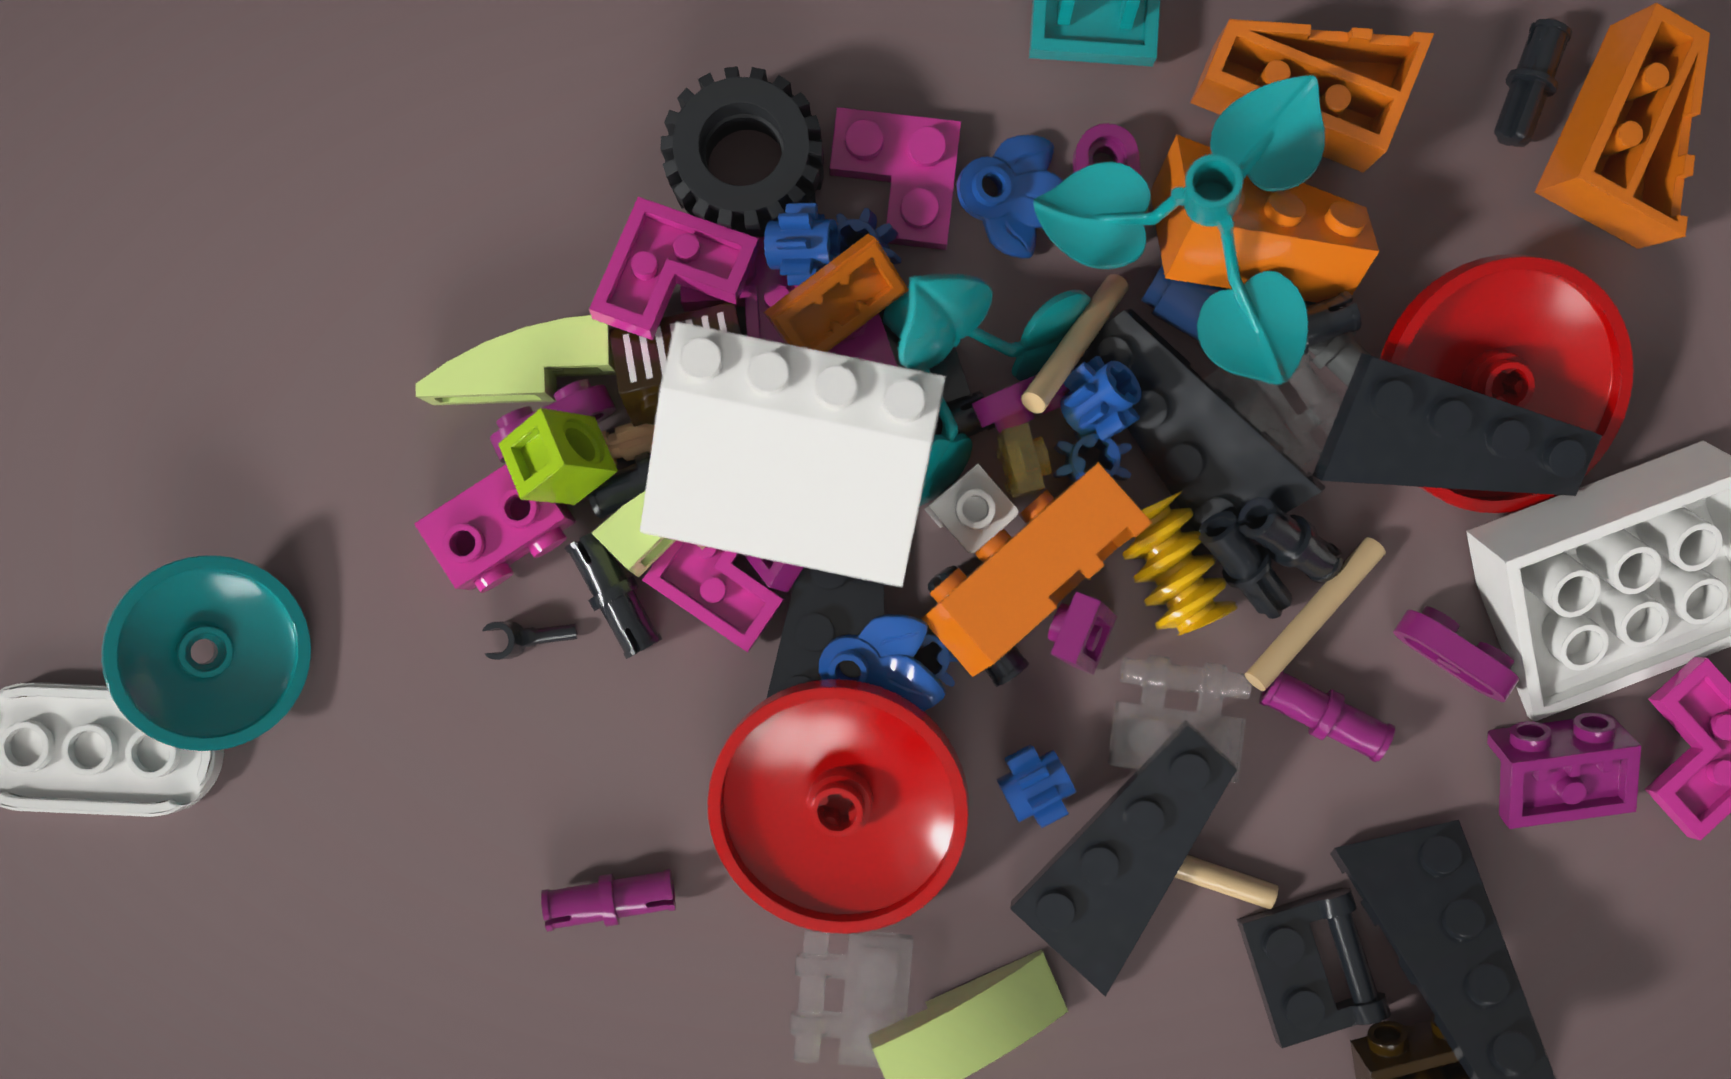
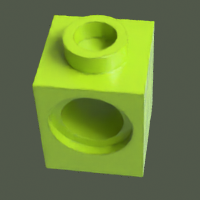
[498,408,618,505]

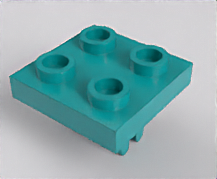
[1029,0,1160,67]

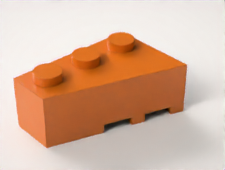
[1535,2,1710,249]
[1190,19,1434,173]
[1150,134,1379,303]
[921,462,1152,677]

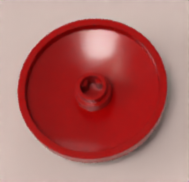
[1380,254,1634,513]
[707,679,969,934]

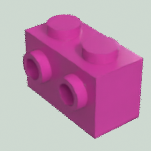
[414,464,576,593]

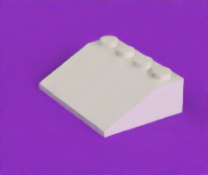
[640,322,945,588]
[1466,440,1731,722]

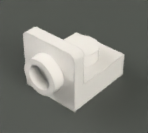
[924,464,1018,553]

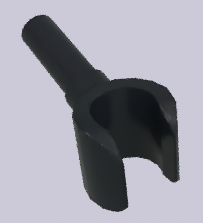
[482,621,577,660]

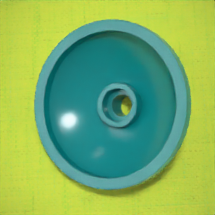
[102,556,311,751]

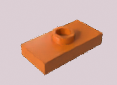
[764,234,909,352]

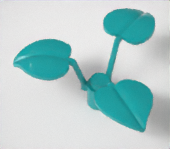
[1033,75,1325,385]
[883,274,1091,507]

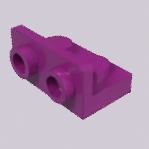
[1487,713,1641,829]

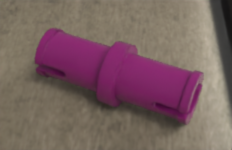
[1259,670,1396,762]
[541,869,676,932]

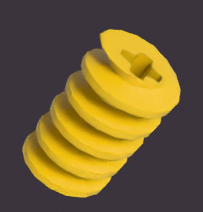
[1122,491,1238,636]

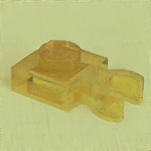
[996,423,1051,499]

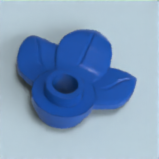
[957,135,1063,259]
[818,614,946,711]

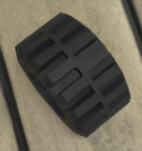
[660,66,825,236]

